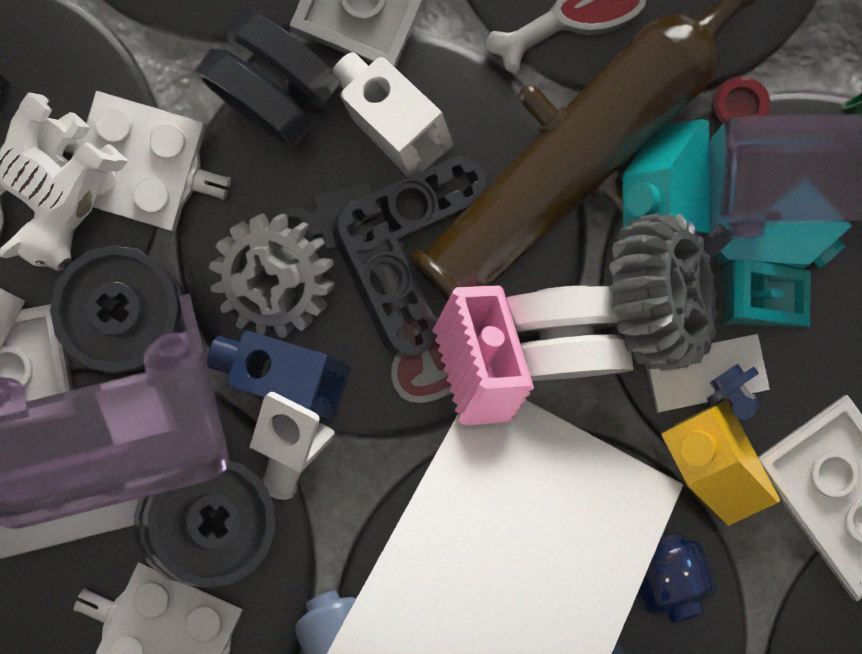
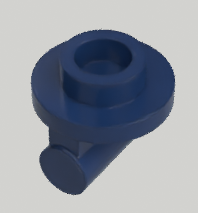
[707,364,761,420]

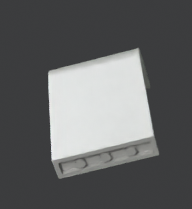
[327,400,683,654]

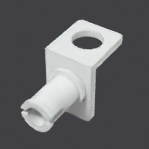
[250,392,335,500]

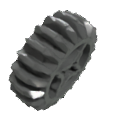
[609,213,719,371]

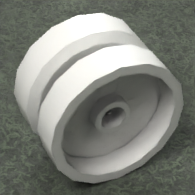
[506,286,633,381]

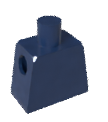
[207,330,351,421]

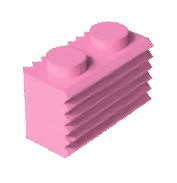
[432,286,534,426]

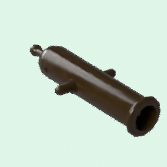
[410,0,757,302]

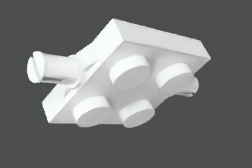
[64,91,231,231]
[74,562,244,654]

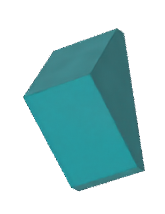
[721,259,811,327]

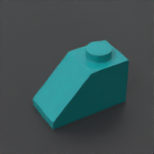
[623,119,710,235]
[712,176,852,269]

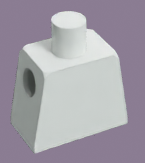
[333,52,454,177]

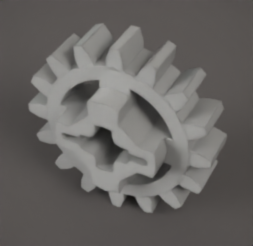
[209,213,335,338]

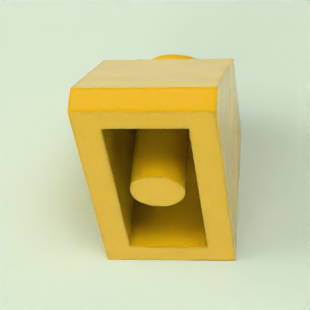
[661,399,780,526]

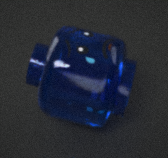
[639,533,717,624]

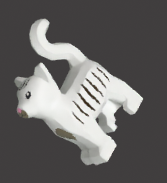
[0,92,128,271]

